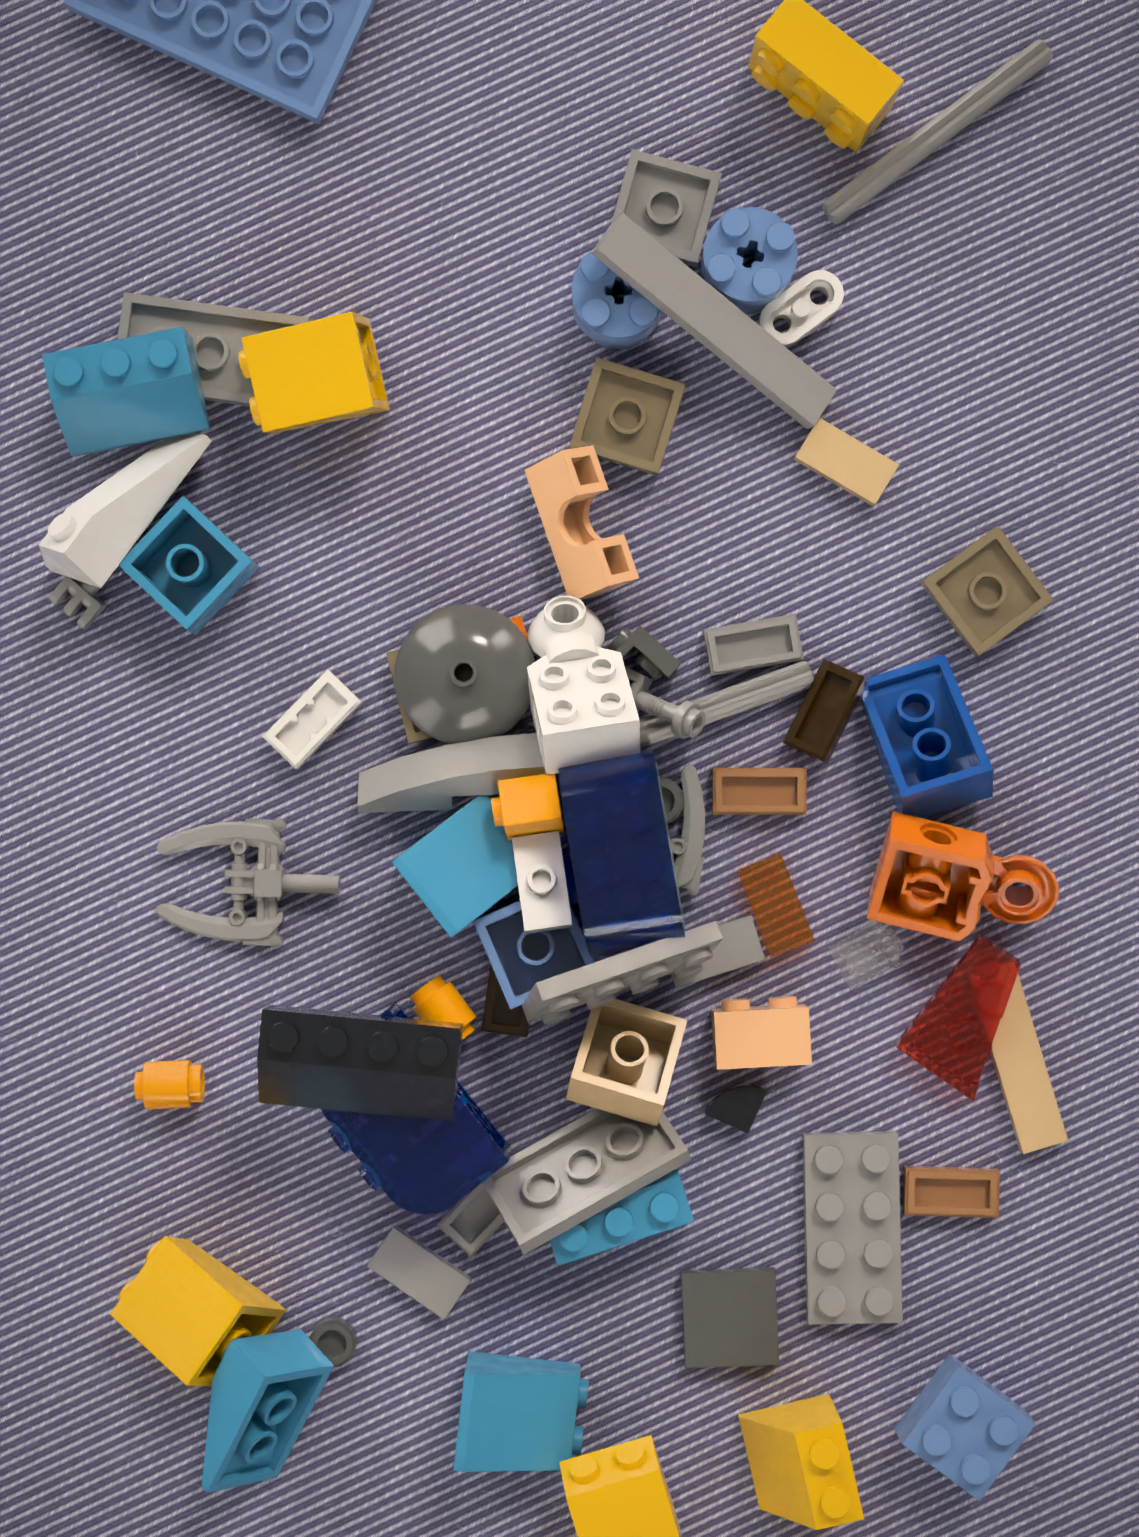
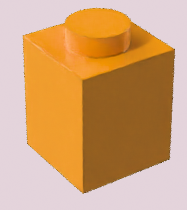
[491,773,564,841]

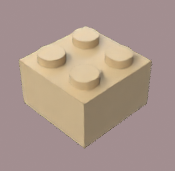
[566,999,688,1127]

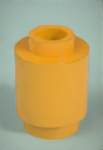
[410,974,477,1040]
[134,1060,205,1109]

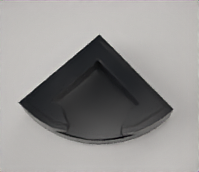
[704,1085,767,1133]

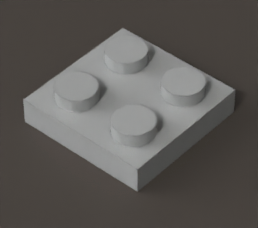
[612,149,722,267]

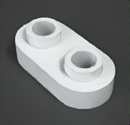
[758,270,844,348]

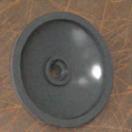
[395,604,535,744]

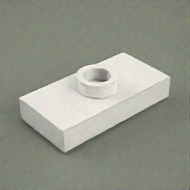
[262,669,363,770]
[512,831,573,934]

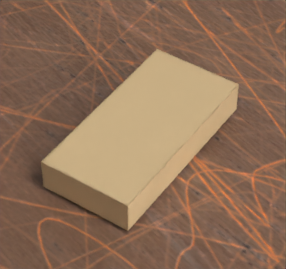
[794,418,899,507]

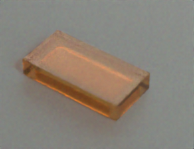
[736,853,815,958]

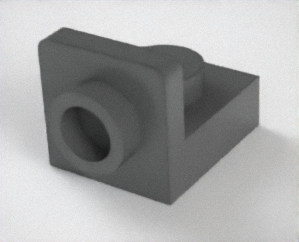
[607,625,681,680]

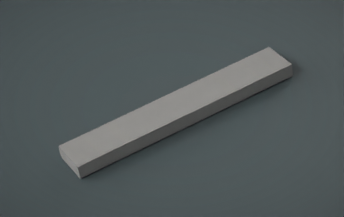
[591,212,837,429]

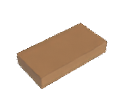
[712,768,807,815]
[902,1166,1000,1218]

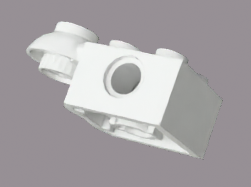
[527,596,641,775]

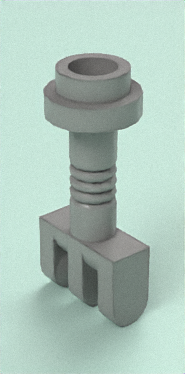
[49,540,139,630]
[625,667,705,739]

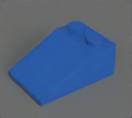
[860,654,994,818]

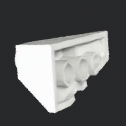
[39,433,212,588]

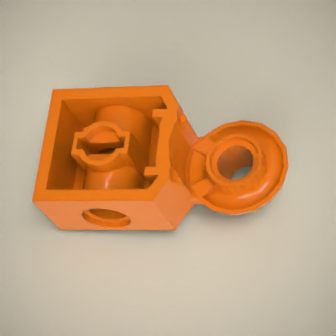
[867,811,1059,942]

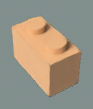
[711,996,812,1070]

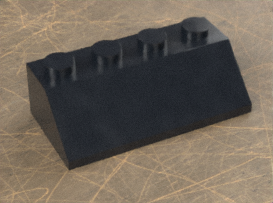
[257,1005,463,1122]

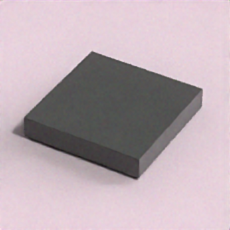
[681,1267,779,1368]

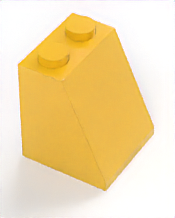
[238,312,390,434]
[110,1236,287,1387]
[738,1394,864,1530]
[559,1435,682,1537]

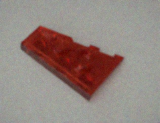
[896,933,1021,1101]

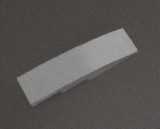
[357,733,546,813]

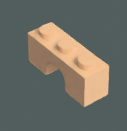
[524,445,639,600]

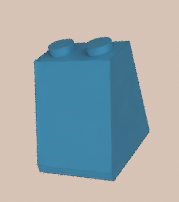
[392,795,518,938]
[453,1351,589,1472]

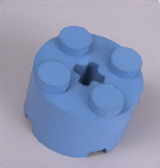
[700,207,798,314]
[572,251,663,349]

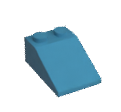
[202,1329,334,1493]

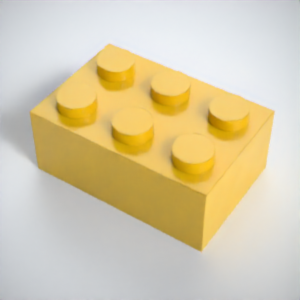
[748,0,904,153]

